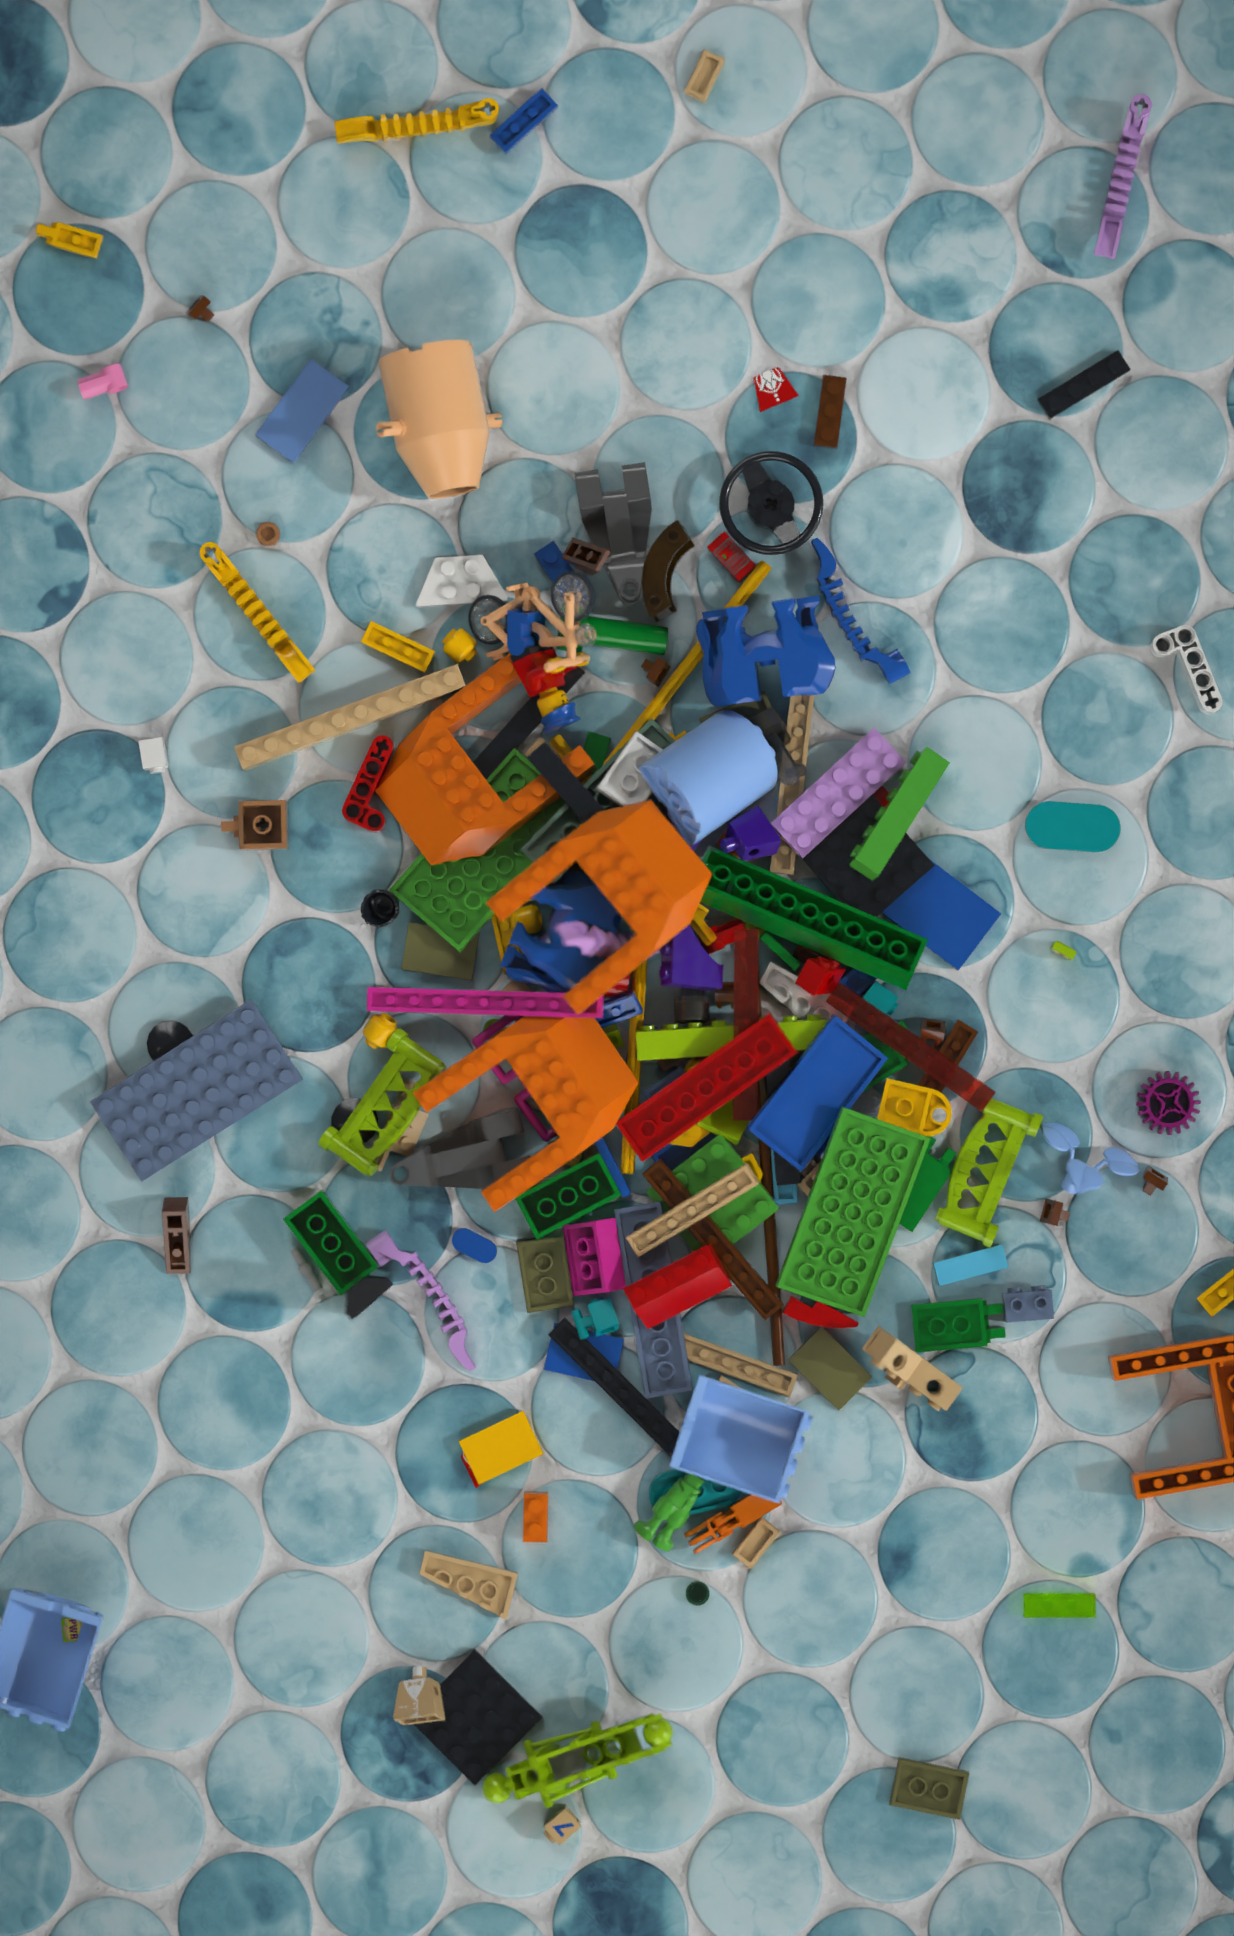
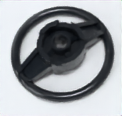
[719,451,824,555]

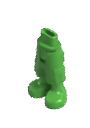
[633,1473,704,1552]

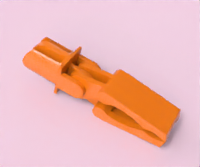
[683,1494,782,1554]

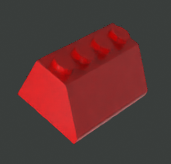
[623,1243,733,1329]

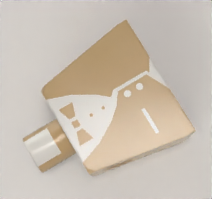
[393,1666,445,1725]

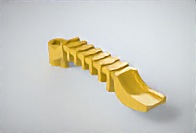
[334,98,499,144]
[199,542,316,684]

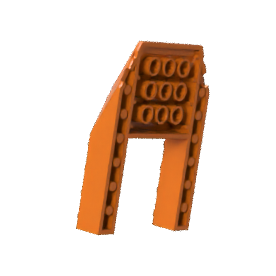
[375,653,597,865]
[486,800,712,1015]
[413,1016,639,1212]
[1108,1334,1234,1500]

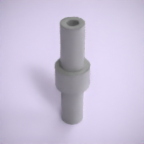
[290,1247,323,1292]

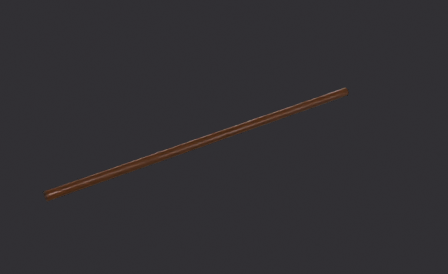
[745,937,785,1366]

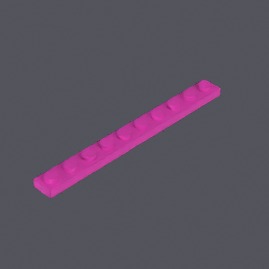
[367,987,604,1018]

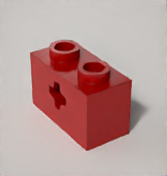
[795,956,846,996]

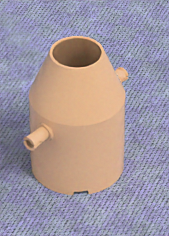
[376,340,502,499]

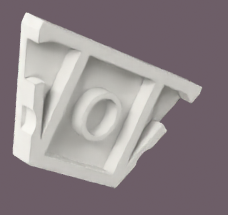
[416,555,508,607]

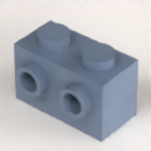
[1002,1285,1054,1323]

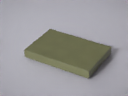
[401,922,479,981]
[516,1235,574,1313]
[788,1327,872,1410]
[889,1757,969,1820]

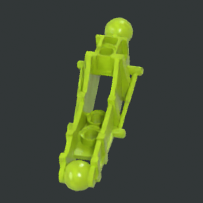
[482,1713,673,1808]

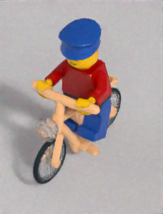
[468,571,596,735]

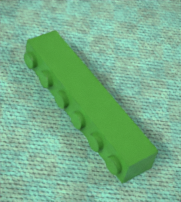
[849,747,950,881]

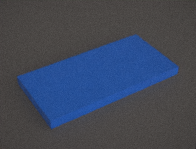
[881,860,1001,970]
[746,1014,888,1172]

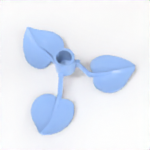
[1040,1123,1141,1194]

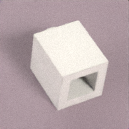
[138,737,169,774]

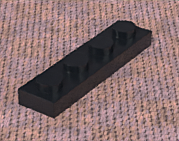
[1037,350,1131,420]

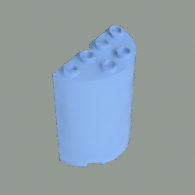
[637,710,778,847]
[669,1375,812,1503]
[0,1589,103,1731]

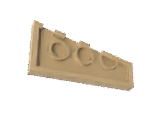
[419,1550,518,1620]

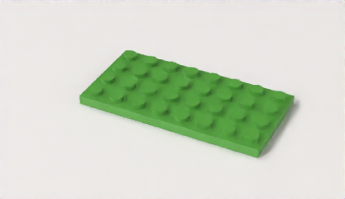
[389,748,566,953]
[775,1106,931,1317]

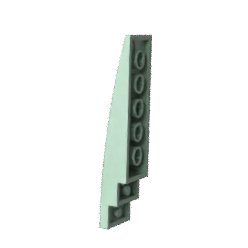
[520,718,675,883]

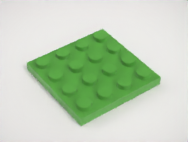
[646,1134,780,1252]

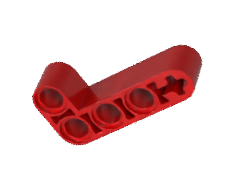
[342,735,394,833]

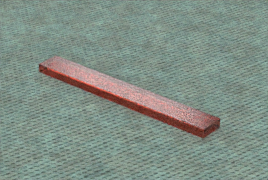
[733,929,759,1121]
[826,982,996,1112]

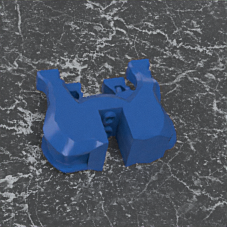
[696,596,836,707]
[500,871,622,993]

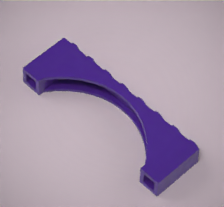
[659,805,728,991]

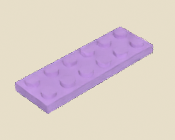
[770,728,907,859]

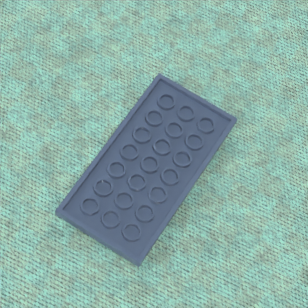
[90,999,303,1181]

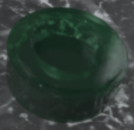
[686,1581,710,1606]

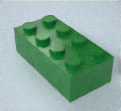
[515,1153,621,1240]
[283,1190,380,1296]

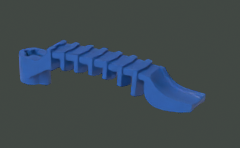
[811,538,911,685]

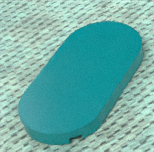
[1025,801,1121,853]
[649,1469,742,1515]

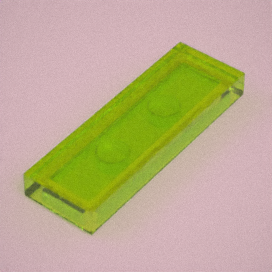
[1023,1593,1096,1618]

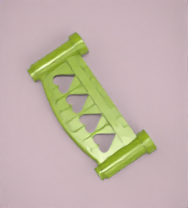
[318,1028,447,1177]
[935,1097,1044,1248]

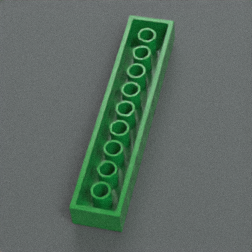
[700,846,928,990]

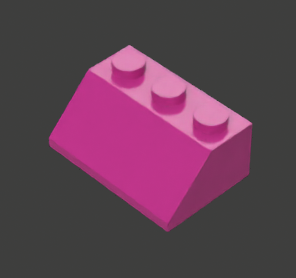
[562,1218,626,1296]

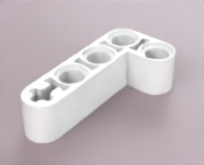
[1150,625,1223,715]

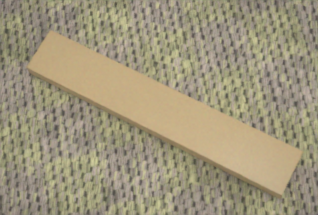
[625,1163,760,1258]
[684,1333,798,1397]

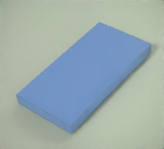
[255,359,349,463]

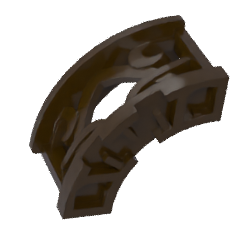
[642,520,695,623]

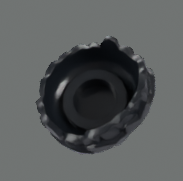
[361,889,399,928]

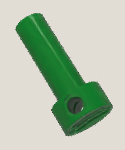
[557,603,668,655]

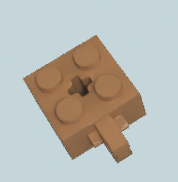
[221,800,289,851]

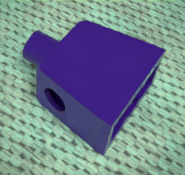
[720,806,781,861]

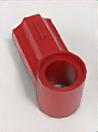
[698,919,748,955]

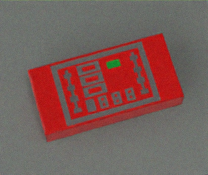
[707,531,756,582]

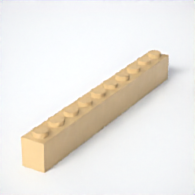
[234,664,466,771]

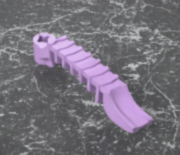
[1094,94,1152,260]
[555,922,660,958]
[366,1230,476,1371]

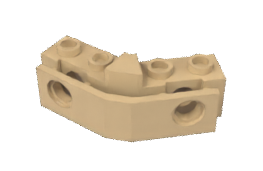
[862,1326,963,1411]

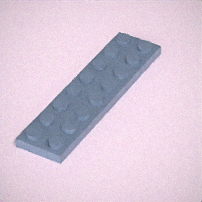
[614,1202,693,1398]

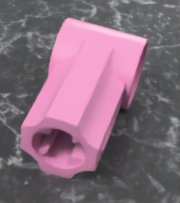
[77,364,128,400]

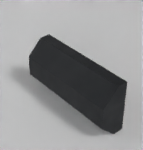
[345,1276,393,1320]

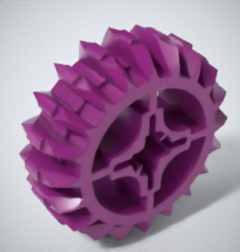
[1136,1071,1201,1135]

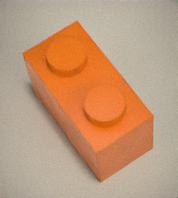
[523,1491,548,1542]

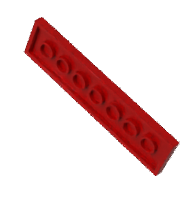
[616,1013,798,1162]

